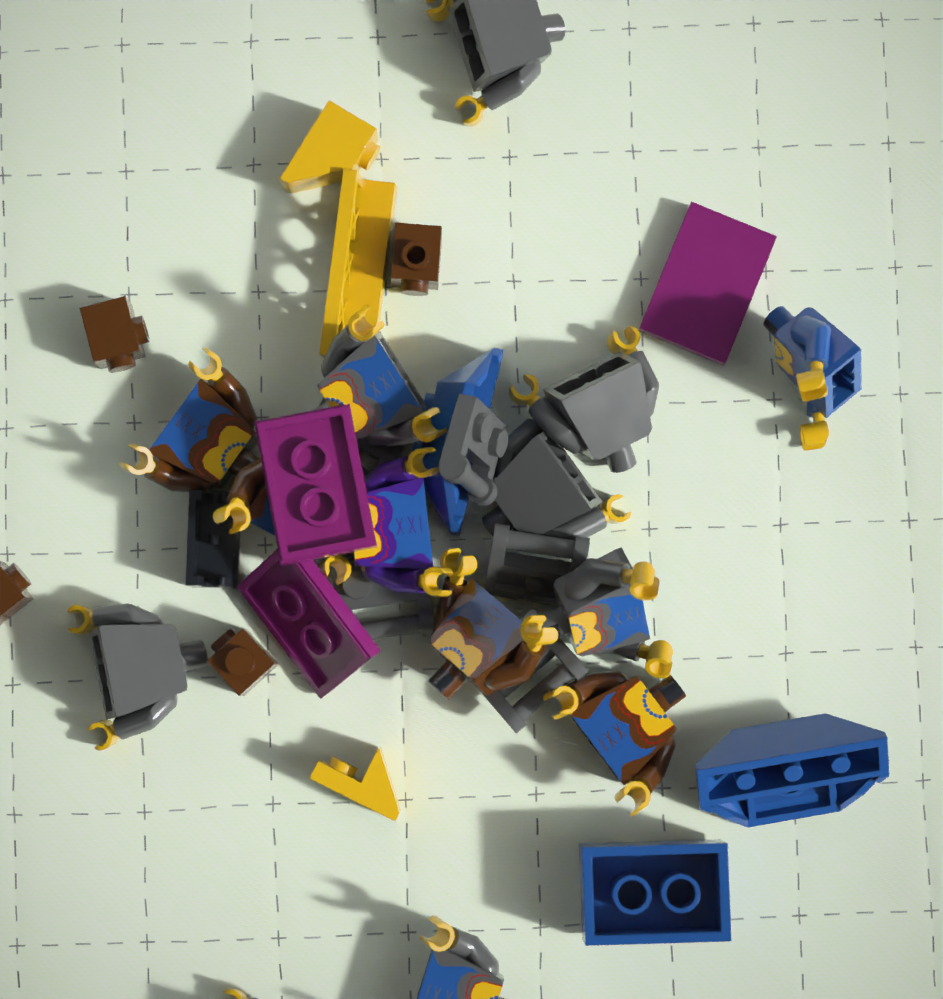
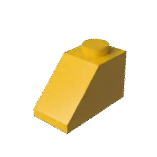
[280,100,381,194]

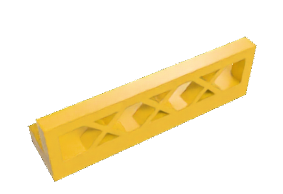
[319,169,398,358]

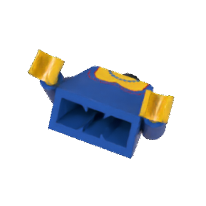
[763,306,862,451]

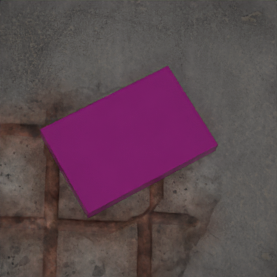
[638,201,777,366]
[254,404,377,566]
[236,548,381,699]

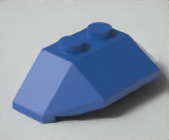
[411,348,503,536]
[695,713,890,828]

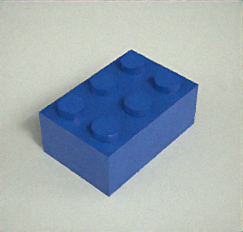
[579,839,732,946]

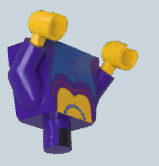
[351,447,453,597]

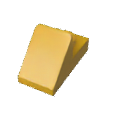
[310,747,401,821]

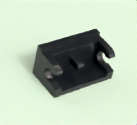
[186,490,241,589]

